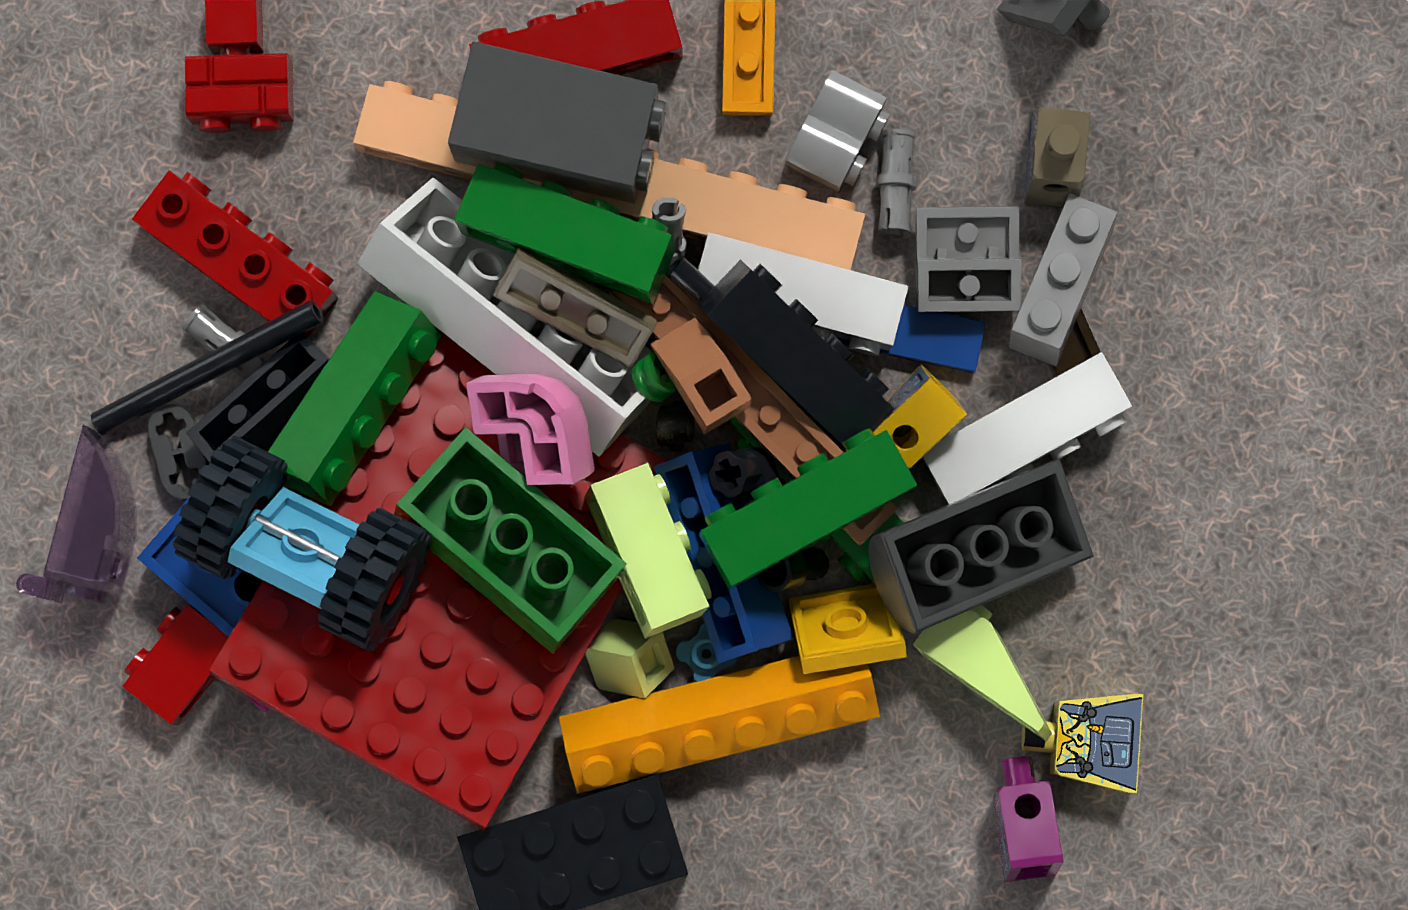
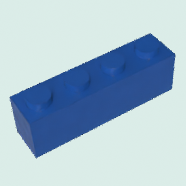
[654,443,794,663]

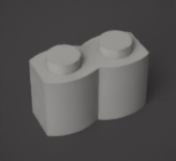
[785,70,890,193]

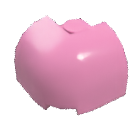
[466,373,595,485]

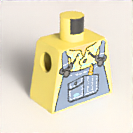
[1022,694,1143,793]

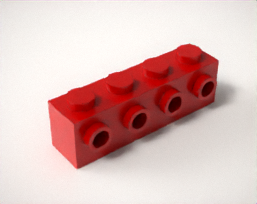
[132,170,338,336]

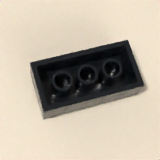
[457,774,688,910]

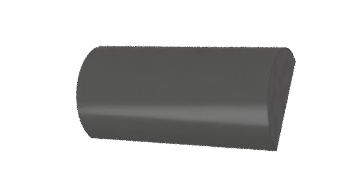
[868,460,1094,633]

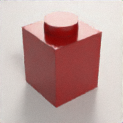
[205,0,264,55]

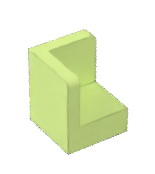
[585,618,675,699]

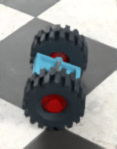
[173,436,431,652]

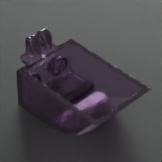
[16,424,137,604]

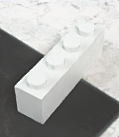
[698,232,909,356]
[922,352,1132,504]

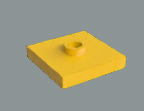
[788,584,907,674]

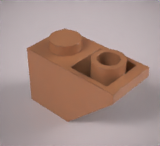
[650,318,752,434]

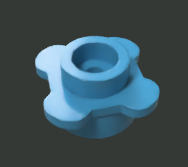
[676,624,737,682]

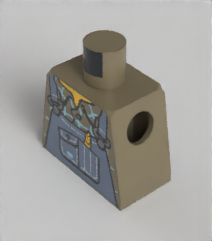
[1024,107,1090,208]

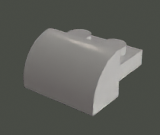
[914,206,1022,312]

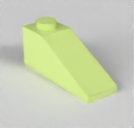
[913,605,1052,741]

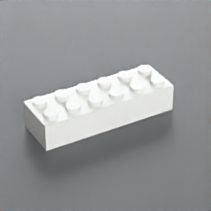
[357,178,651,457]

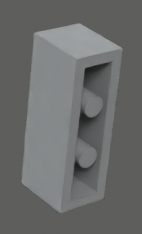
[1009,193,1117,367]

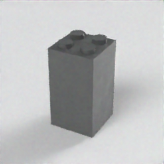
[448,41,666,204]

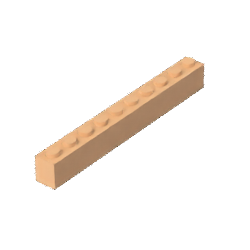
[353,81,865,270]

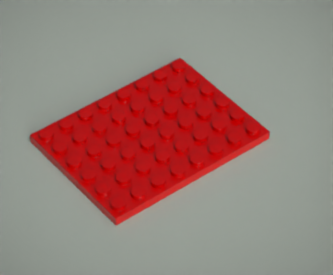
[209,330,668,830]

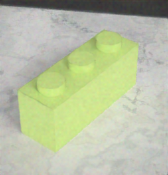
[584,463,711,639]

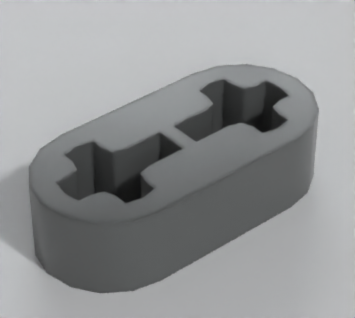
[148,404,208,501]

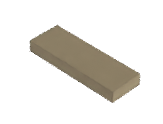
[493,247,657,368]

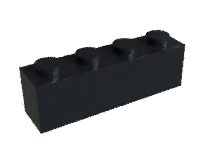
[697,259,895,446]

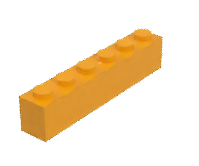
[559,656,880,794]

